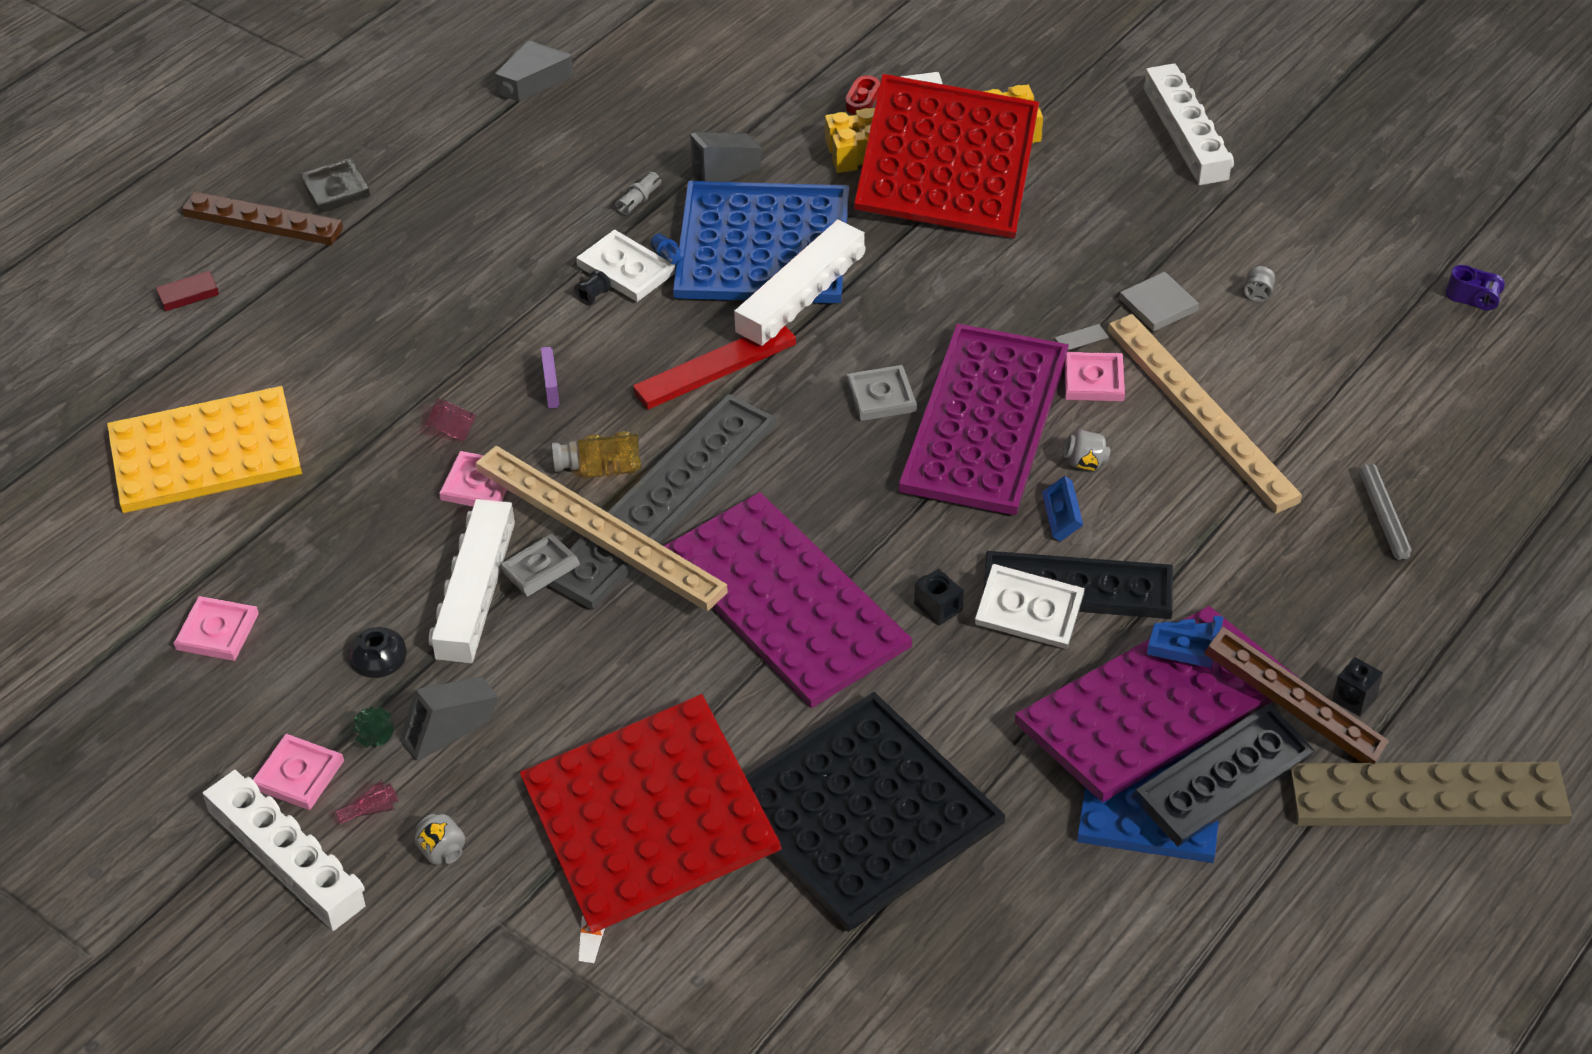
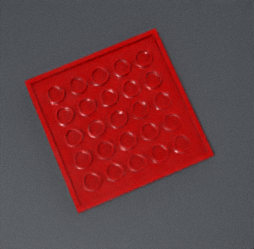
[854,73,1039,239]
[520,694,782,934]

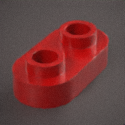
[845,75,880,115]

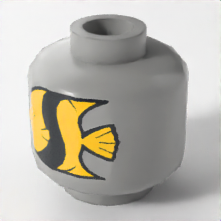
[1064,430,1110,472]
[414,814,465,865]

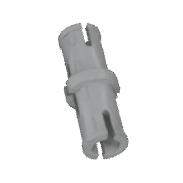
[615,172,661,215]

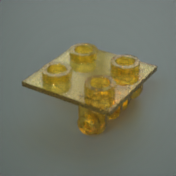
[578,431,641,478]

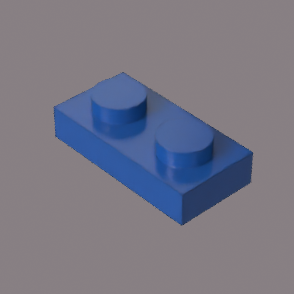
[1042,476,1083,542]

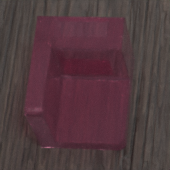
[425,398,477,441]

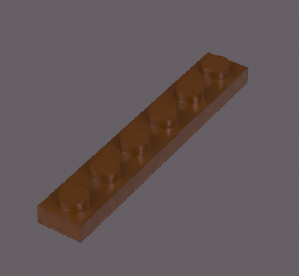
[182,192,343,246]
[1204,627,1389,764]

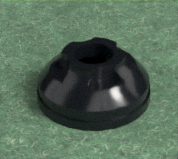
[348,627,407,678]

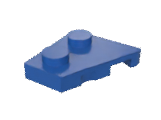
[1147,616,1224,668]

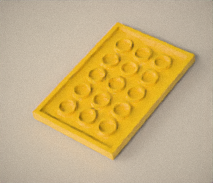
[107,386,302,513]

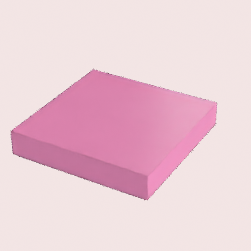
[1065,352,1125,401]
[439,451,507,506]
[174,596,259,661]
[253,734,344,810]

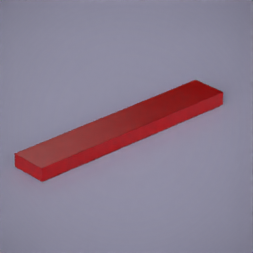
[633,326,796,410]

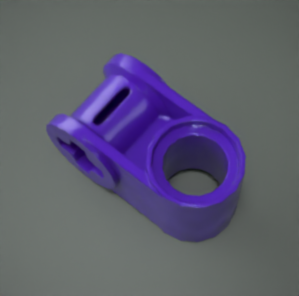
[1446,265,1505,311]

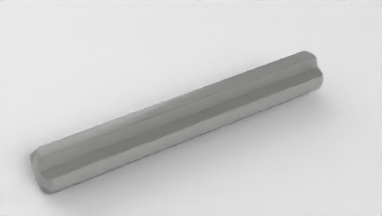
[1360,464,1412,560]

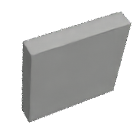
[1119,272,1199,332]
[847,365,917,421]
[500,534,580,597]

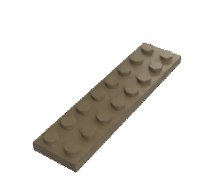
[1289,762,1572,826]

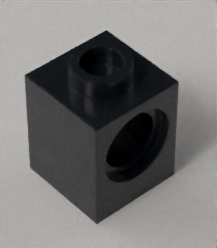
[914,568,964,626]
[1332,657,1383,717]

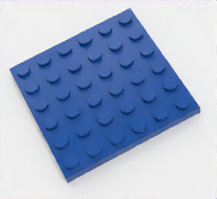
[673,181,849,303]

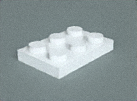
[576,230,675,302]
[975,564,1085,649]

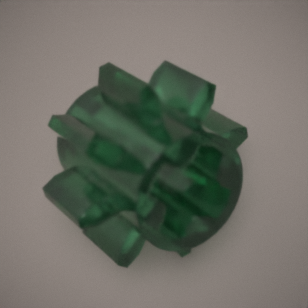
[353,706,394,748]

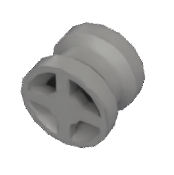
[1244,266,1275,302]
[552,441,579,472]

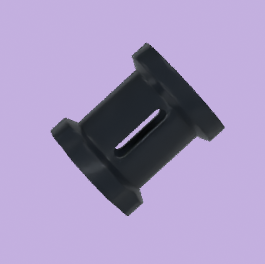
[574,269,611,305]

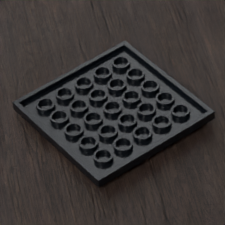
[746,692,1005,933]

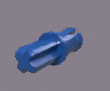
[650,233,683,265]

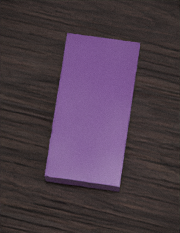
[541,347,560,408]

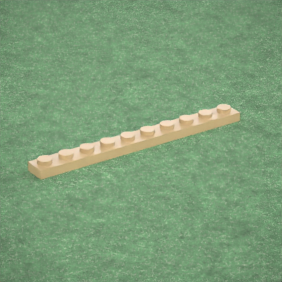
[1108,314,1302,514]
[476,446,728,612]

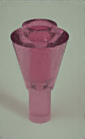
[335,779,399,824]

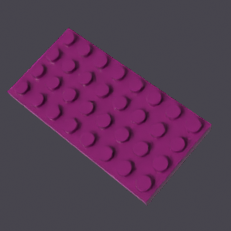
[899,323,1069,516]
[664,492,912,709]
[1015,606,1298,803]

